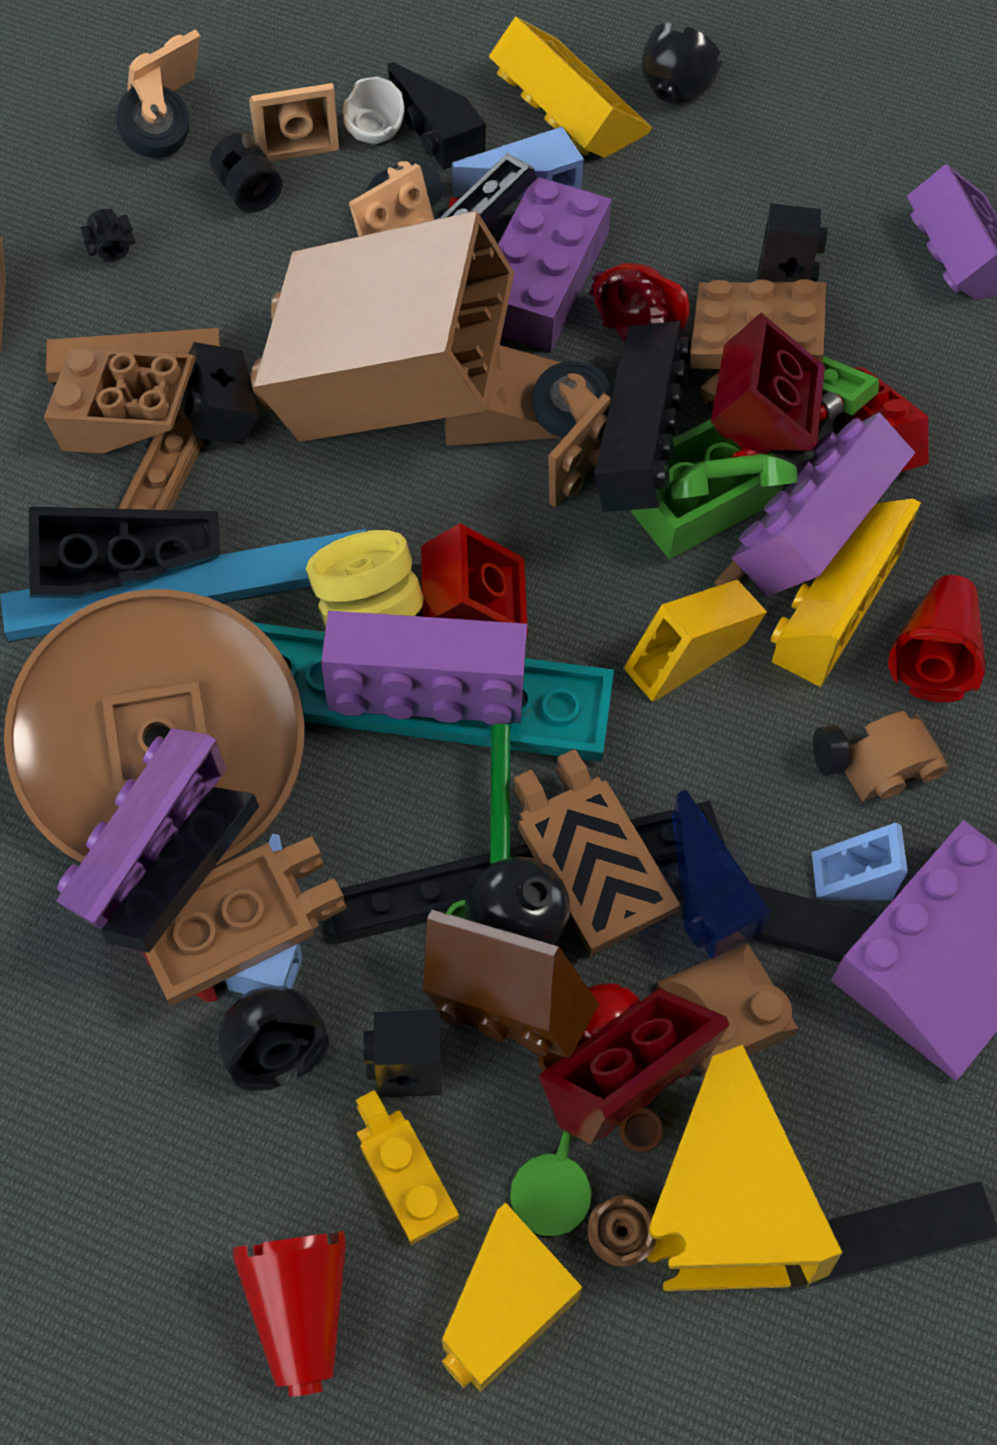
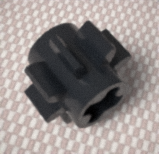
[80,209,136,262]

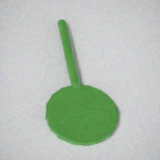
[510,1130,591,1237]

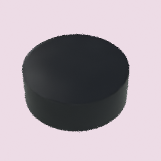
[813,725,849,775]

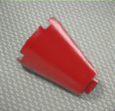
[887,575,986,702]
[233,1231,347,1397]

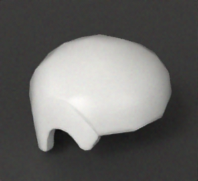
[342,76,405,145]

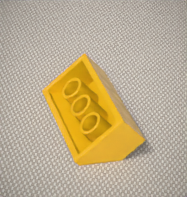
[488,16,653,158]
[770,498,921,687]

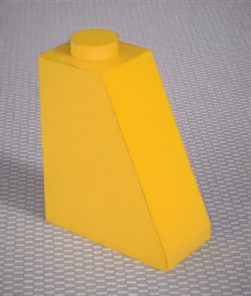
[623,579,767,702]
[442,1202,583,1393]

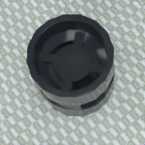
[210,133,283,213]

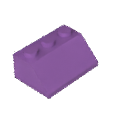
[907,163,997,300]

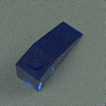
[672,789,771,959]

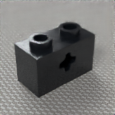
[757,203,828,282]
[184,342,260,445]
[363,1010,442,1097]

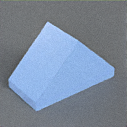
[812,822,907,901]

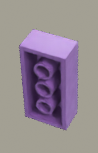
[498,177,612,352]
[731,413,915,597]
[321,610,527,725]

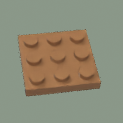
[690,279,826,369]

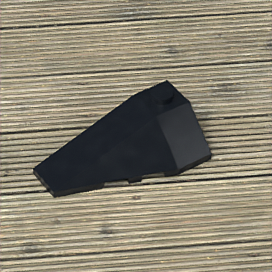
[28,506,220,598]

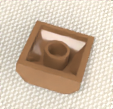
[656,943,798,1076]

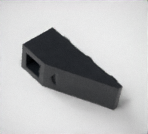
[388,62,486,170]

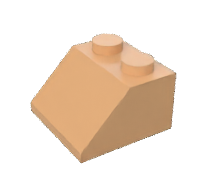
[249,83,339,162]

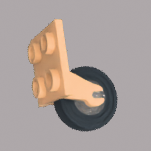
[116,29,201,158]
[348,162,442,237]

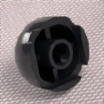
[642,23,722,102]
[465,856,570,945]
[219,986,329,1091]

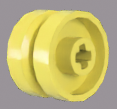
[306,530,424,628]

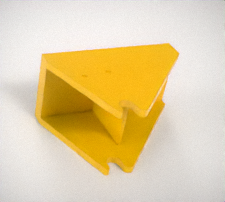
[646,1044,842,1292]

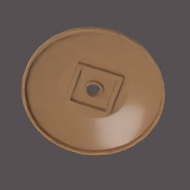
[4,589,305,868]

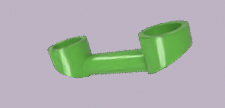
[671,454,798,499]

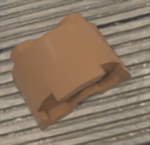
[845,711,949,803]

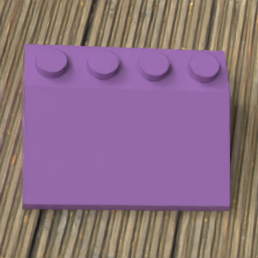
[56,728,227,930]
[831,820,997,1081]

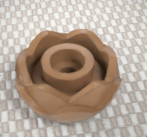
[588,1195,656,1267]

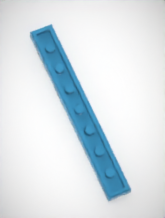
[0,529,366,641]

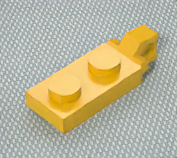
[356,1090,459,1245]

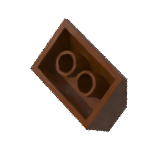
[423,910,599,1059]

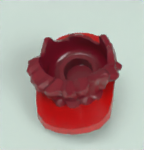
[589,263,689,343]

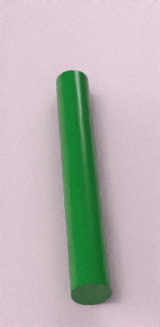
[490,723,511,865]

